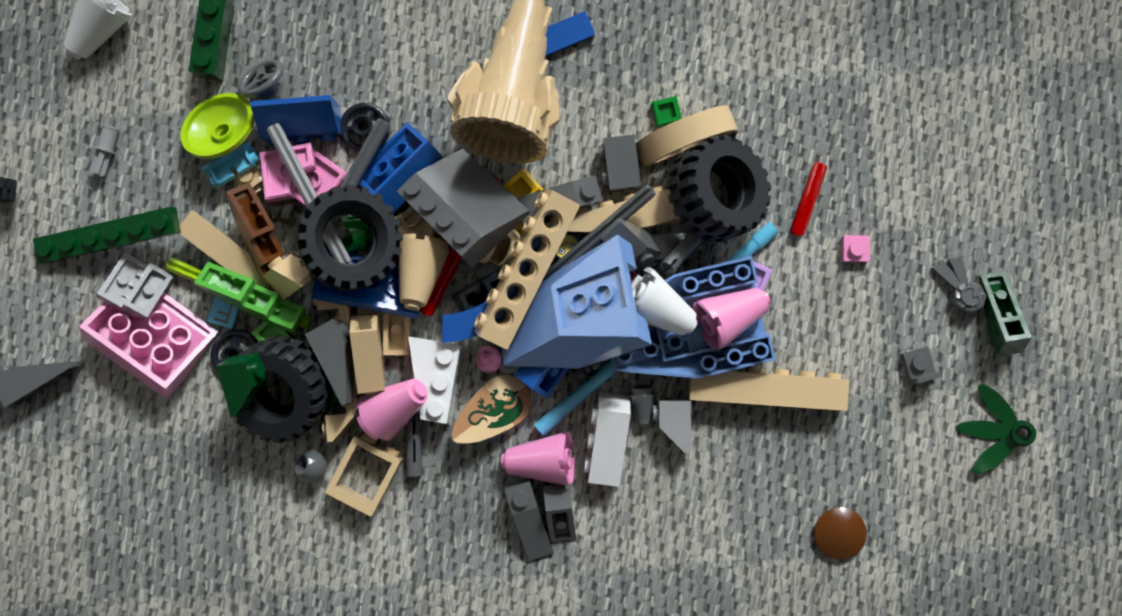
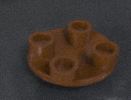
[813,506,867,560]

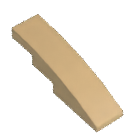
[180,210,267,289]

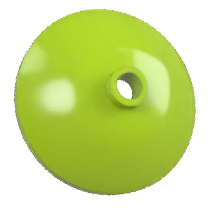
[180,93,255,159]

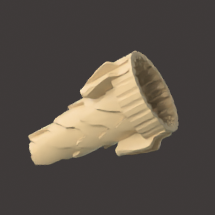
[447,0,561,164]

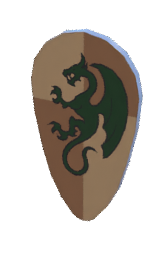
[451,375,531,444]

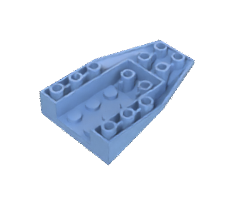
[501,235,652,369]
[611,256,776,378]

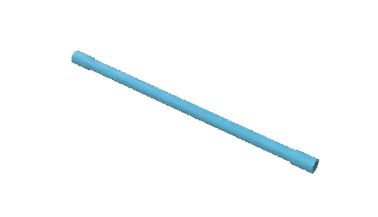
[534,222,779,436]

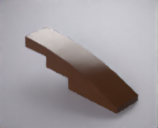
[225,182,285,291]

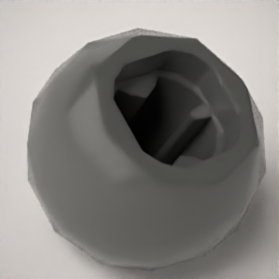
[294,450,327,483]

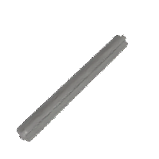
[267,123,351,264]

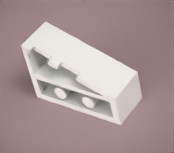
[408,337,463,424]
[584,391,631,487]

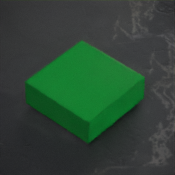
[651,96,682,128]

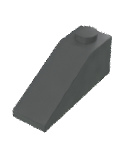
[516,176,603,225]
[305,319,355,406]
[0,361,83,408]
[504,479,553,561]

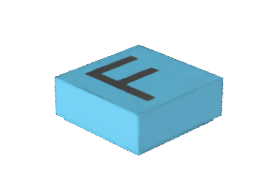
[207,297,240,329]

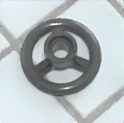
[238,60,284,98]

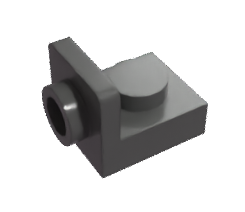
[901,346,942,387]

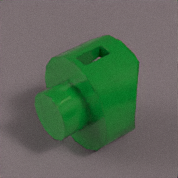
[339,216,372,252]

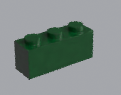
[188,0,235,81]

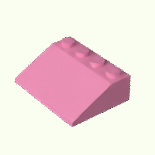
[79,292,218,399]

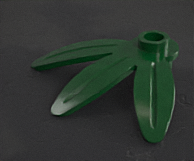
[957,384,1036,475]

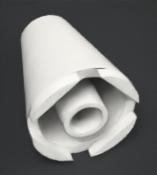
[63,0,132,60]
[631,267,697,336]

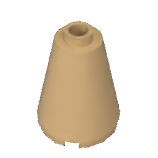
[398,234,450,311]

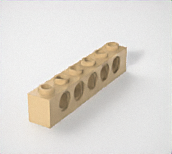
[474,189,580,350]

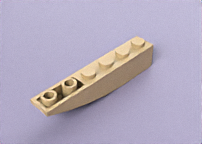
[544,186,681,234]

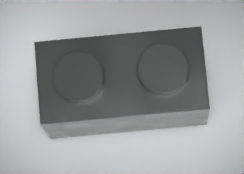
[598,134,641,193]

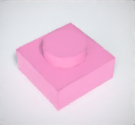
[841,235,870,262]

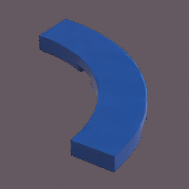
[441,235,542,343]

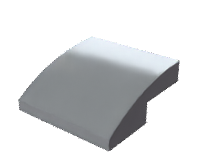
[95,252,174,319]

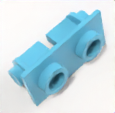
[201,141,260,187]

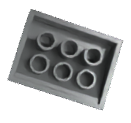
[397,149,530,268]

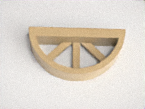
[636,105,739,169]

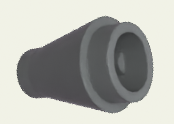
[629,385,655,424]

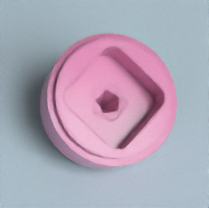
[476,346,502,372]

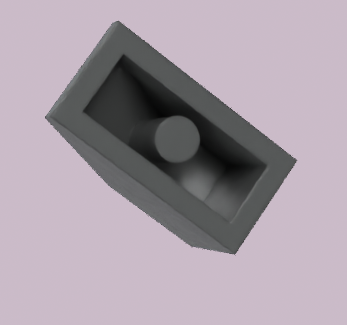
[600,218,662,269]
[543,484,576,543]

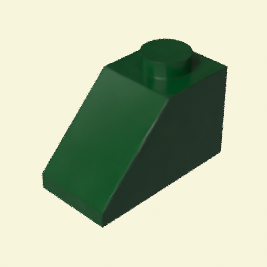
[216,353,266,417]

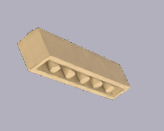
[687,367,849,411]

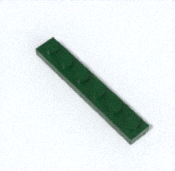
[33,207,181,264]

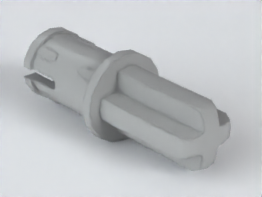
[90,124,120,177]

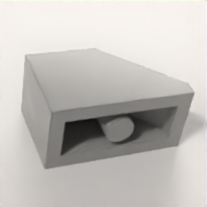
[652,400,691,454]

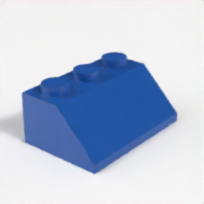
[250,95,341,146]
[360,122,444,213]

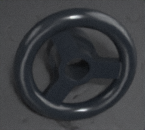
[340,102,390,153]
[210,329,259,373]

